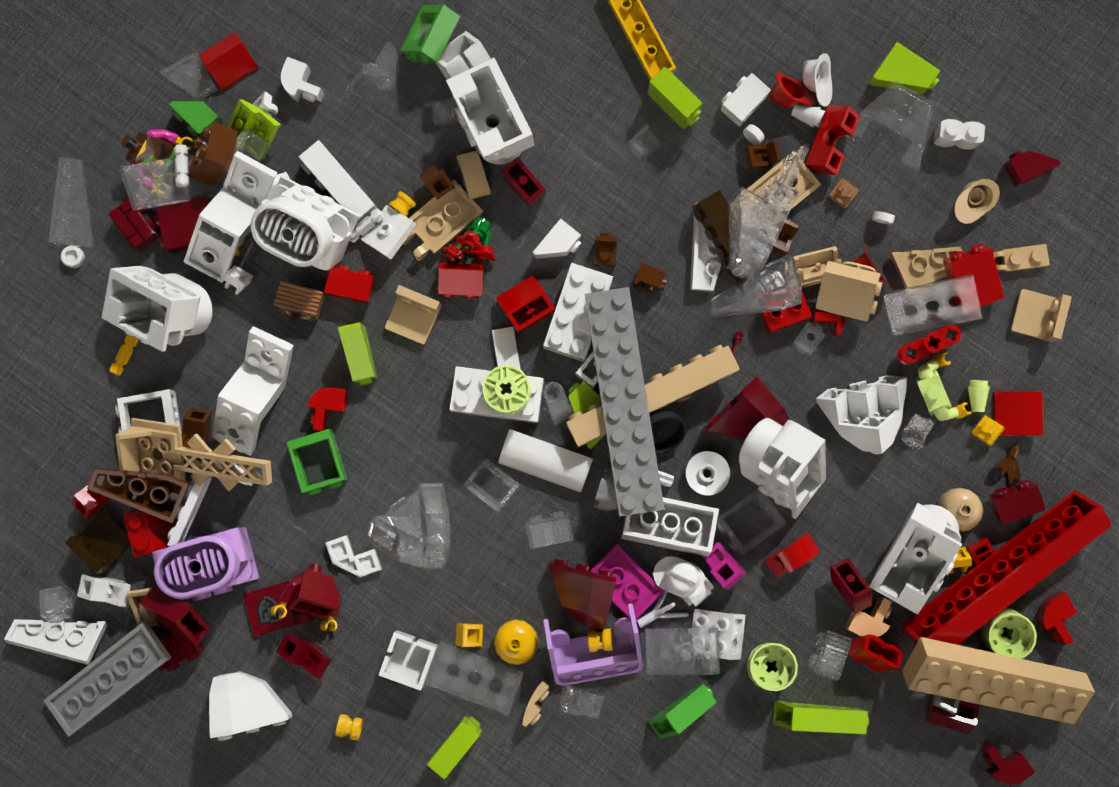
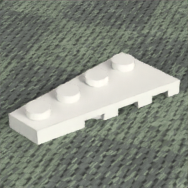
[4,620,108,665]

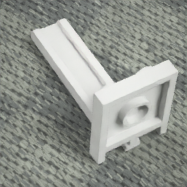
[167,461,262,546]

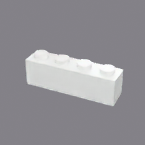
[299,140,377,224]

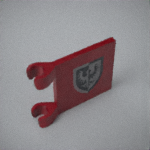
[243,581,312,637]

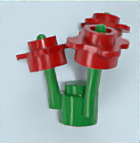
[442,217,497,264]

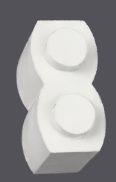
[934,119,985,149]

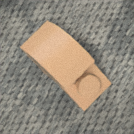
[844,596,892,637]

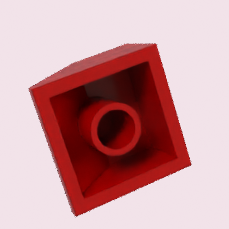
[123,510,178,558]

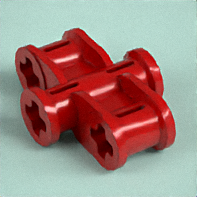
[896,325,962,365]

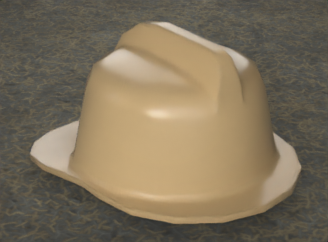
[954,179,1000,224]

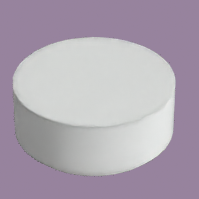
[743,125,765,145]
[872,211,895,225]
[61,246,85,268]

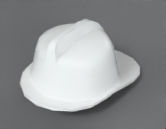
[802,53,832,107]
[653,556,706,599]

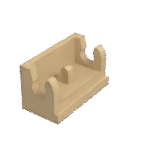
[793,246,842,288]

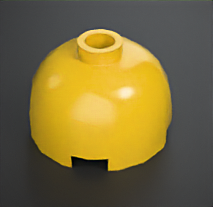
[494,619,539,665]

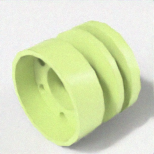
[482,365,531,415]
[979,607,1037,659]
[746,643,798,691]

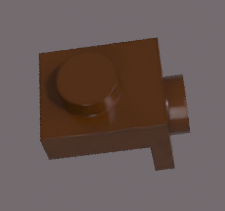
[744,141,781,169]
[765,217,800,257]

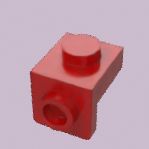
[811,309,845,337]

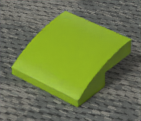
[227,99,281,160]

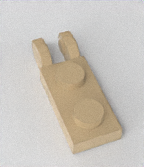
[993,244,1050,273]

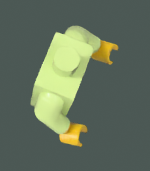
[915,352,971,421]

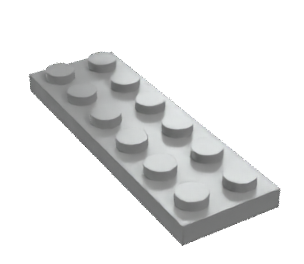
[43,621,172,737]

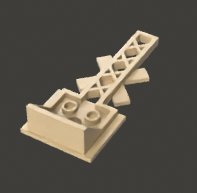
[115,418,272,491]

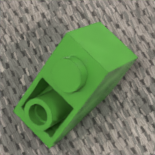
[169,101,223,137]

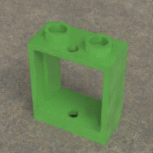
[400,4,460,64]
[287,429,347,496]

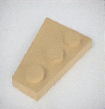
[890,247,963,293]

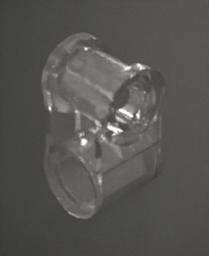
[543,382,574,426]

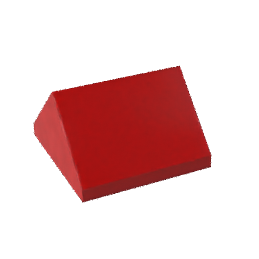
[199,32,259,91]

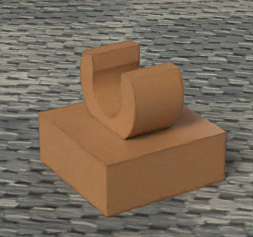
[828,178,860,209]

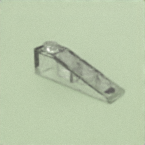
[710,255,802,317]

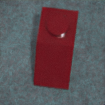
[1004,150,1061,187]

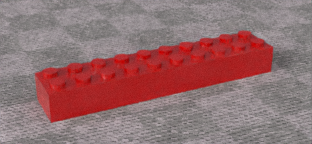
[900,490,1112,646]

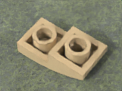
[456,151,491,200]
[523,679,550,727]

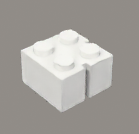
[436,31,491,79]
[379,630,439,691]

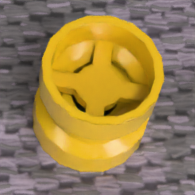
[588,628,613,652]
[335,714,363,741]

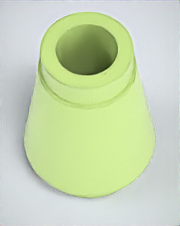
[967,380,990,412]

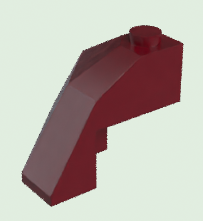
[703,376,789,441]

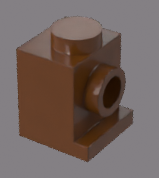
[420,165,455,200]
[633,263,668,292]

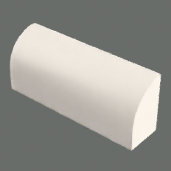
[498,429,593,493]

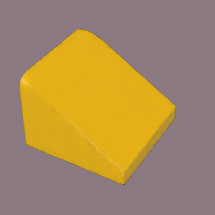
[455,623,483,647]

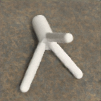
[637,590,689,628]

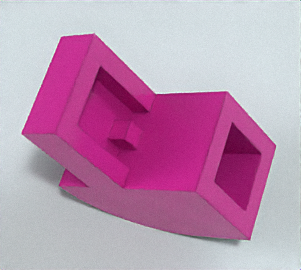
[702,542,746,590]

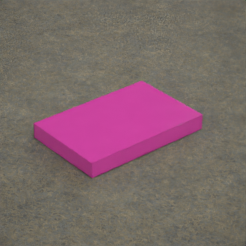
[590,544,664,620]

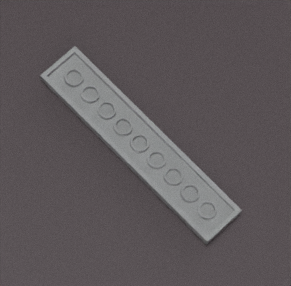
[585,287,665,517]

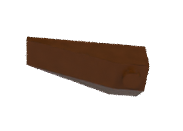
[87,468,189,523]

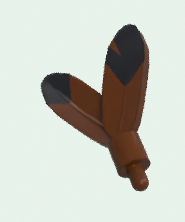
[987,442,1021,487]

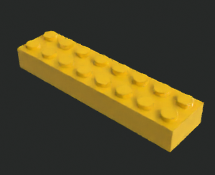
[607,0,676,80]

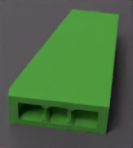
[648,684,717,739]

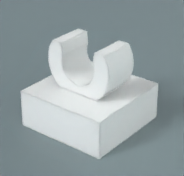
[253,92,278,116]
[223,265,253,295]

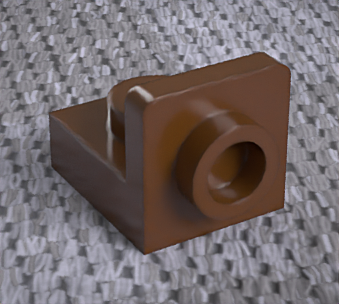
[594,233,617,267]

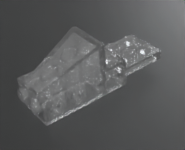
[727,145,809,280]

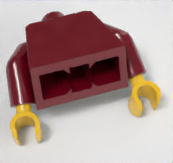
[270,563,342,632]

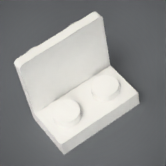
[689,609,746,660]

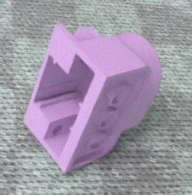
[152,527,260,602]

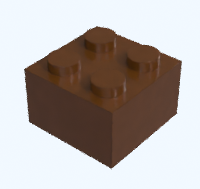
[188,121,238,187]

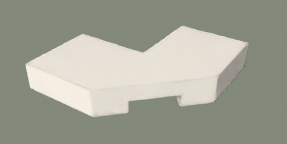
[325,535,382,577]

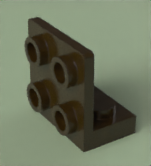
[65,511,131,573]

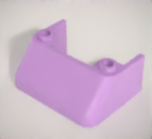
[544,604,643,686]

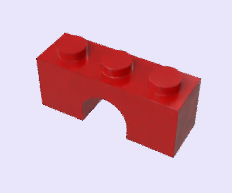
[805,105,860,175]

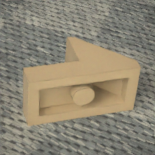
[126,588,159,627]

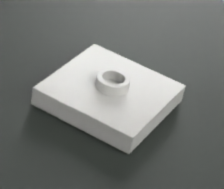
[361,205,417,260]

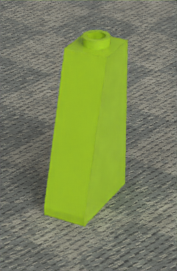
[773,701,869,734]

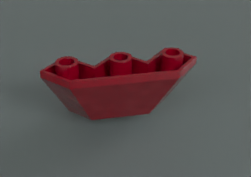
[549,559,616,629]

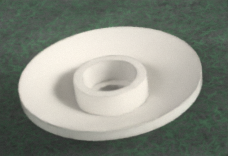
[686,451,730,495]

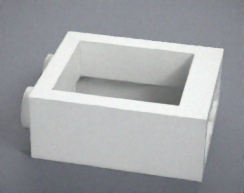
[115,389,182,434]

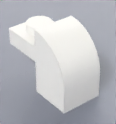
[281,57,324,102]
[77,574,131,607]

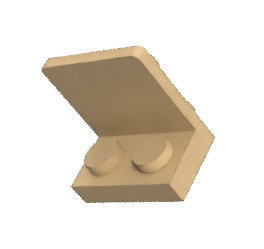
[385,285,442,345]
[1010,289,1072,342]

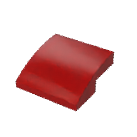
[993,391,1043,436]

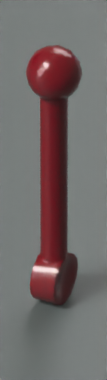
[731,331,744,356]

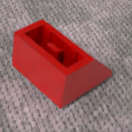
[496,275,555,335]

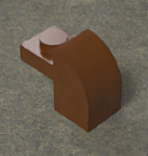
[182,408,212,448]

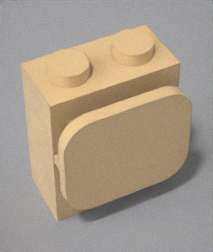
[816,261,883,322]

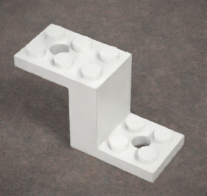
[183,151,277,283]
[212,326,294,456]

